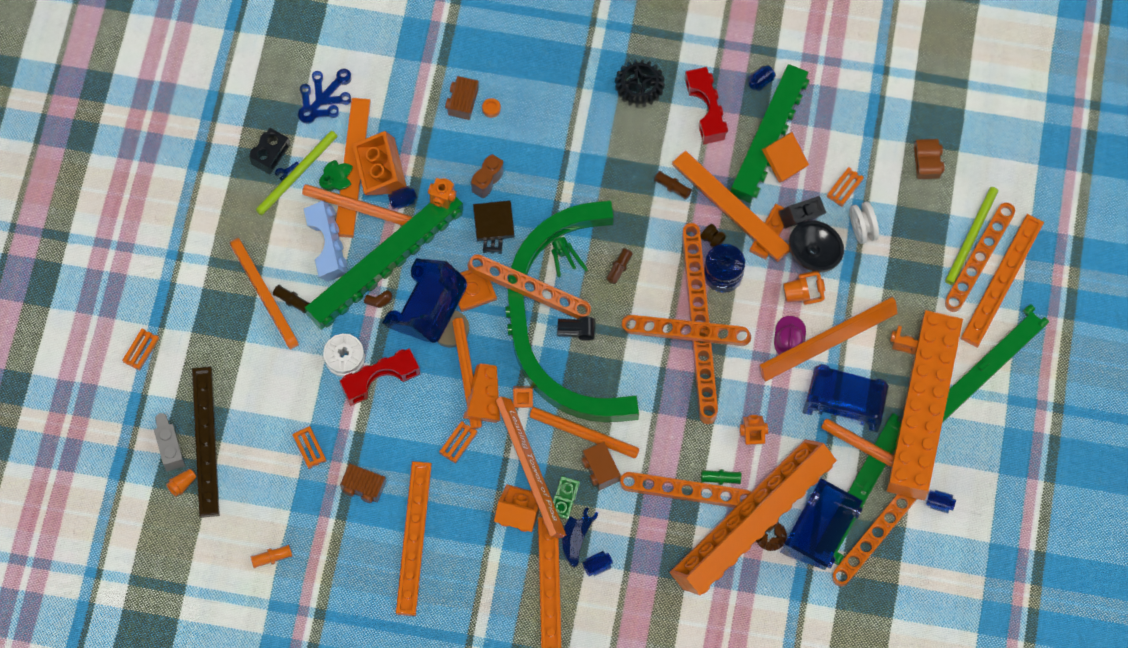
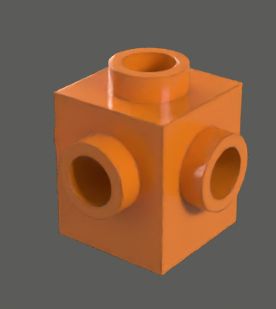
[428,178,457,209]
[740,415,768,445]

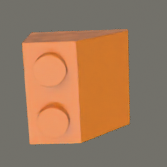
[494,484,540,532]

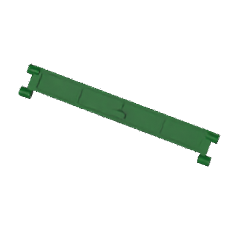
[942,304,1049,423]
[815,413,900,565]

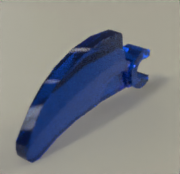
[562,507,598,568]

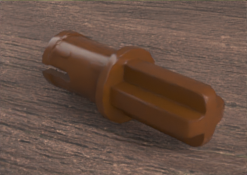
[607,248,633,284]

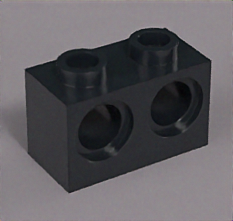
[249,128,290,175]
[778,196,826,229]

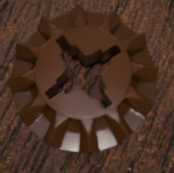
[756,522,787,551]

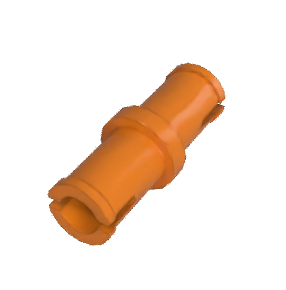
[250,545,292,568]

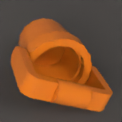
[783,271,826,305]

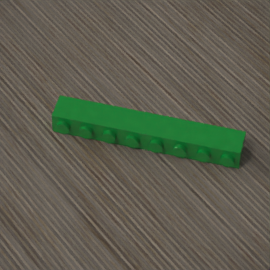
[731,64,810,203]

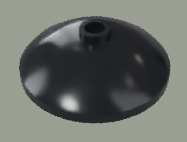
[789,220,844,272]

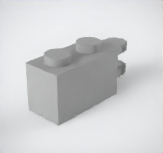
[154,413,185,472]

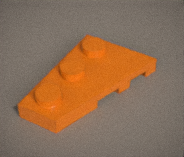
[463,363,500,423]

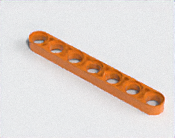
[945,203,1015,312]
[230,238,299,350]
[467,254,591,319]
[622,315,751,346]
[620,472,751,508]
[832,494,917,586]

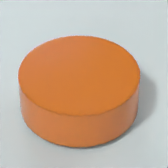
[482,98,501,118]

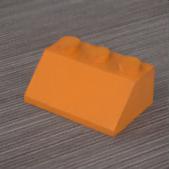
[352,131,407,195]

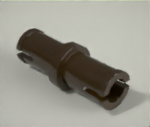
[273,284,310,314]

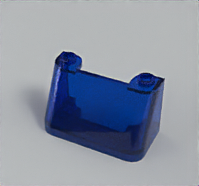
[382,258,467,343]
[802,364,889,433]
[780,478,863,570]

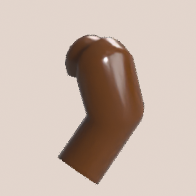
[364,290,392,308]

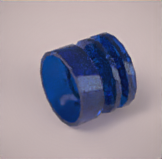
[704,244,745,293]

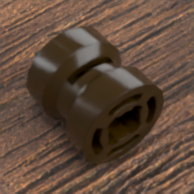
[701,223,727,250]

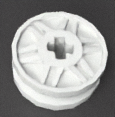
[850,202,879,244]
[323,334,365,377]

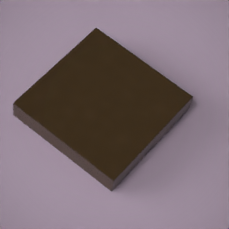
[473,200,515,241]

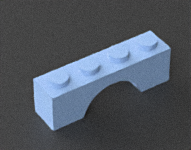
[304,201,347,282]

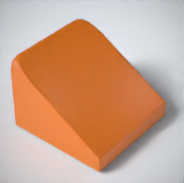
[513,386,533,408]

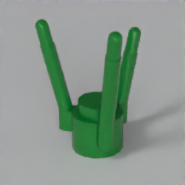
[551,237,588,277]

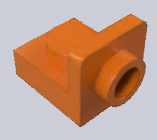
[890,325,918,354]

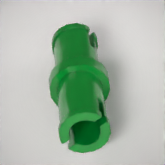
[701,469,741,485]

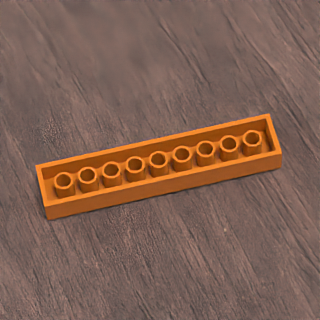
[886,310,963,501]
[669,439,837,595]

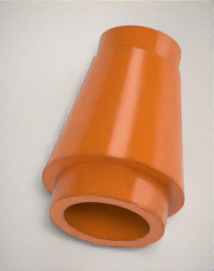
[166,469,196,496]

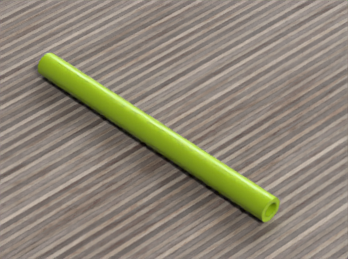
[255,130,338,215]
[945,187,999,285]

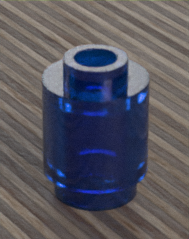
[748,65,776,91]
[388,186,417,209]
[926,490,956,514]
[582,551,613,577]

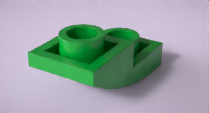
[553,476,581,519]

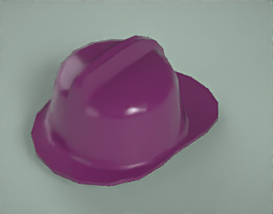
[774,316,806,355]

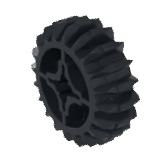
[615,59,665,108]

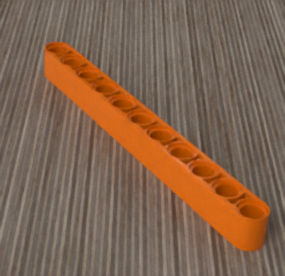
[682,223,718,424]

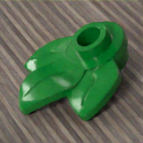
[319,160,353,191]

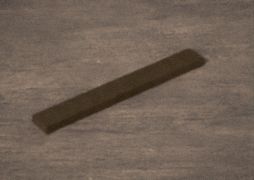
[192,367,220,518]

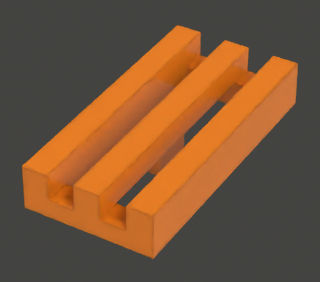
[827,167,864,207]
[122,328,159,371]
[439,421,478,464]
[292,426,326,469]

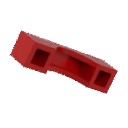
[684,67,728,145]
[339,348,420,407]

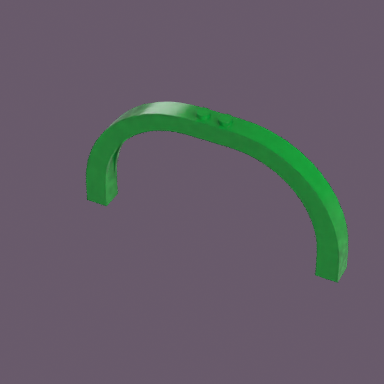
[505,200,639,423]

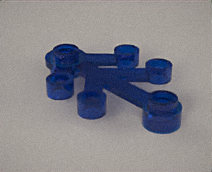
[298,69,352,124]

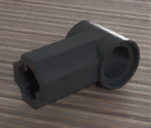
[557,317,596,341]

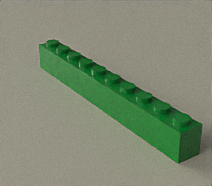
[305,197,463,330]

